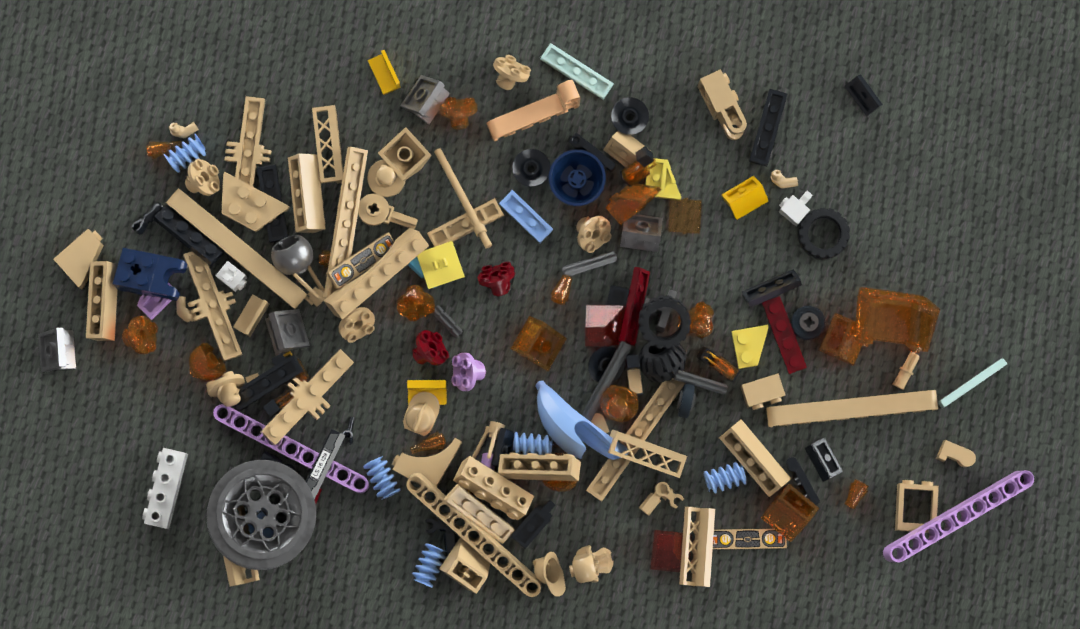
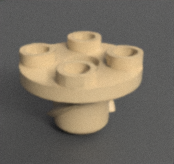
[493,55,531,90]
[185,159,220,196]
[367,159,406,197]
[576,216,611,253]
[339,307,375,343]
[206,371,245,407]

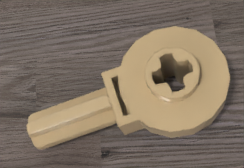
[358,193,418,229]

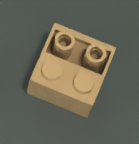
[439,537,490,594]

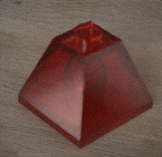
[585,305,625,346]
[650,530,692,573]

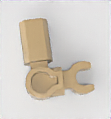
[639,482,684,516]

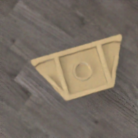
[222,172,290,232]

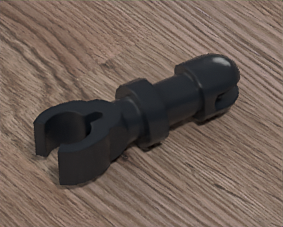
[132,202,163,235]

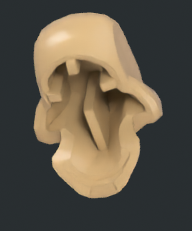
[569,545,614,583]

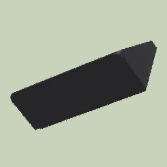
[805,438,843,482]

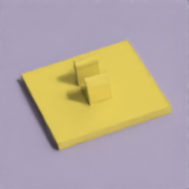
[417,241,465,289]

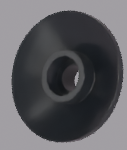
[611,97,649,135]
[512,149,550,187]
[588,346,625,383]

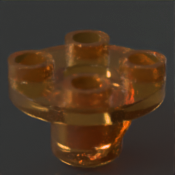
[439,97,478,130]
[396,285,435,321]
[678,301,714,338]
[122,316,158,354]
[600,385,639,422]

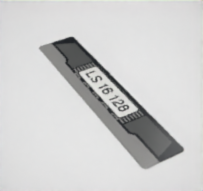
[306,429,345,499]

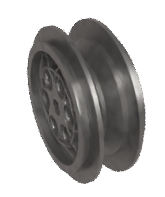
[207,460,316,570]

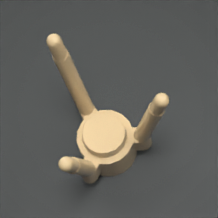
[293,265,326,307]
[472,421,505,459]

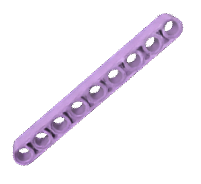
[213,404,369,493]
[883,470,1034,562]

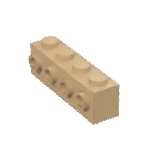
[288,154,325,233]
[86,261,118,341]
[719,420,791,497]
[498,453,581,481]
[453,456,534,520]

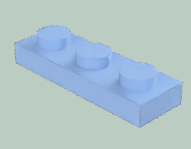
[499,190,553,243]

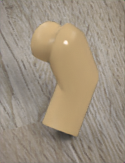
[169,122,199,138]
[771,170,798,189]
[176,297,196,322]

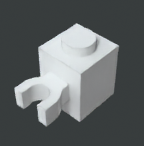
[779,191,813,226]
[216,261,247,292]

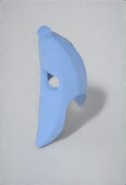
[535,381,629,460]

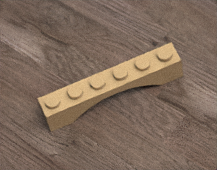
[324,228,429,320]

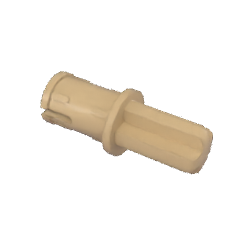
[892,352,919,390]

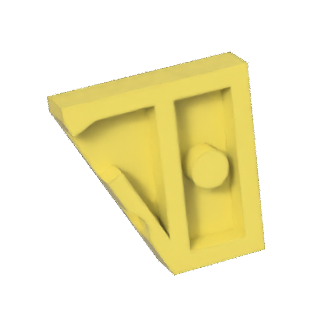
[644,158,681,201]
[731,325,769,369]

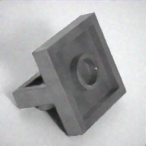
[401,75,450,124]
[620,213,663,252]
[644,290,677,332]
[265,309,310,355]
[38,328,76,372]

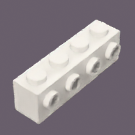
[142,448,188,529]

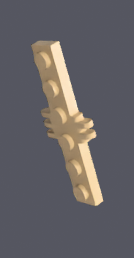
[224,96,272,187]
[183,251,242,362]
[261,349,354,445]

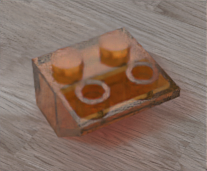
[818,313,869,366]
[761,484,819,542]

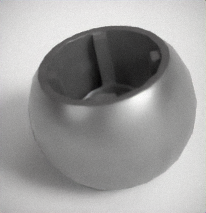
[271,235,313,275]

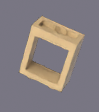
[895,480,939,533]

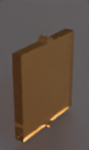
[668,198,702,234]

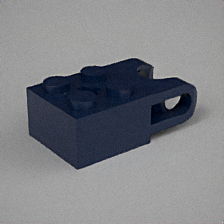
[113,248,188,301]

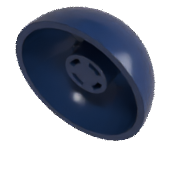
[549,150,606,206]

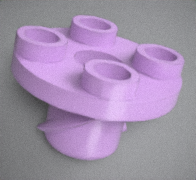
[451,353,486,391]

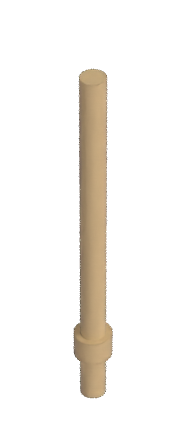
[434,148,492,248]

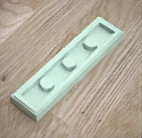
[540,43,614,100]
[938,358,1007,408]

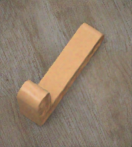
[486,80,580,141]

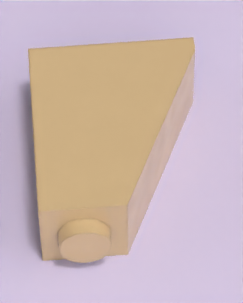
[54,229,104,290]

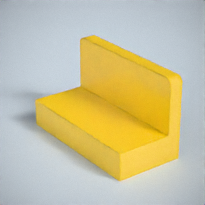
[368,50,401,95]
[722,176,768,220]
[407,380,447,405]

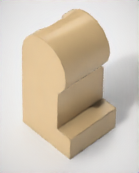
[936,440,976,467]

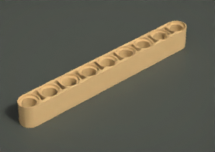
[166,188,307,309]
[766,390,938,427]
[406,473,541,597]

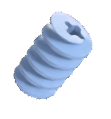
[164,133,206,173]
[513,432,553,455]
[363,456,400,500]
[703,462,746,493]
[412,543,446,588]

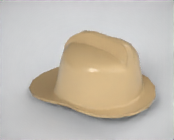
[403,392,440,436]
[533,552,566,597]

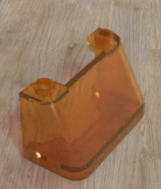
[854,287,940,353]

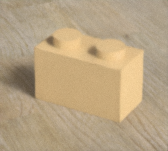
[740,374,785,410]

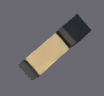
[626,354,643,397]

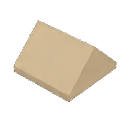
[378,127,432,181]

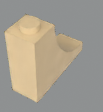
[392,438,462,493]

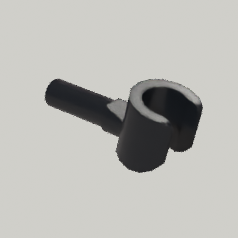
[342,417,355,445]

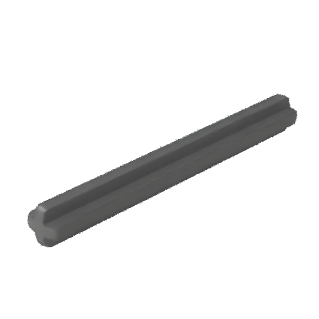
[582,341,631,422]

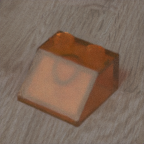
[606,183,661,225]
[510,316,567,371]

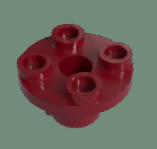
[477,262,516,296]
[412,330,449,366]

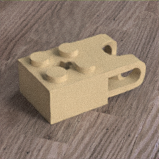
[698,69,747,140]

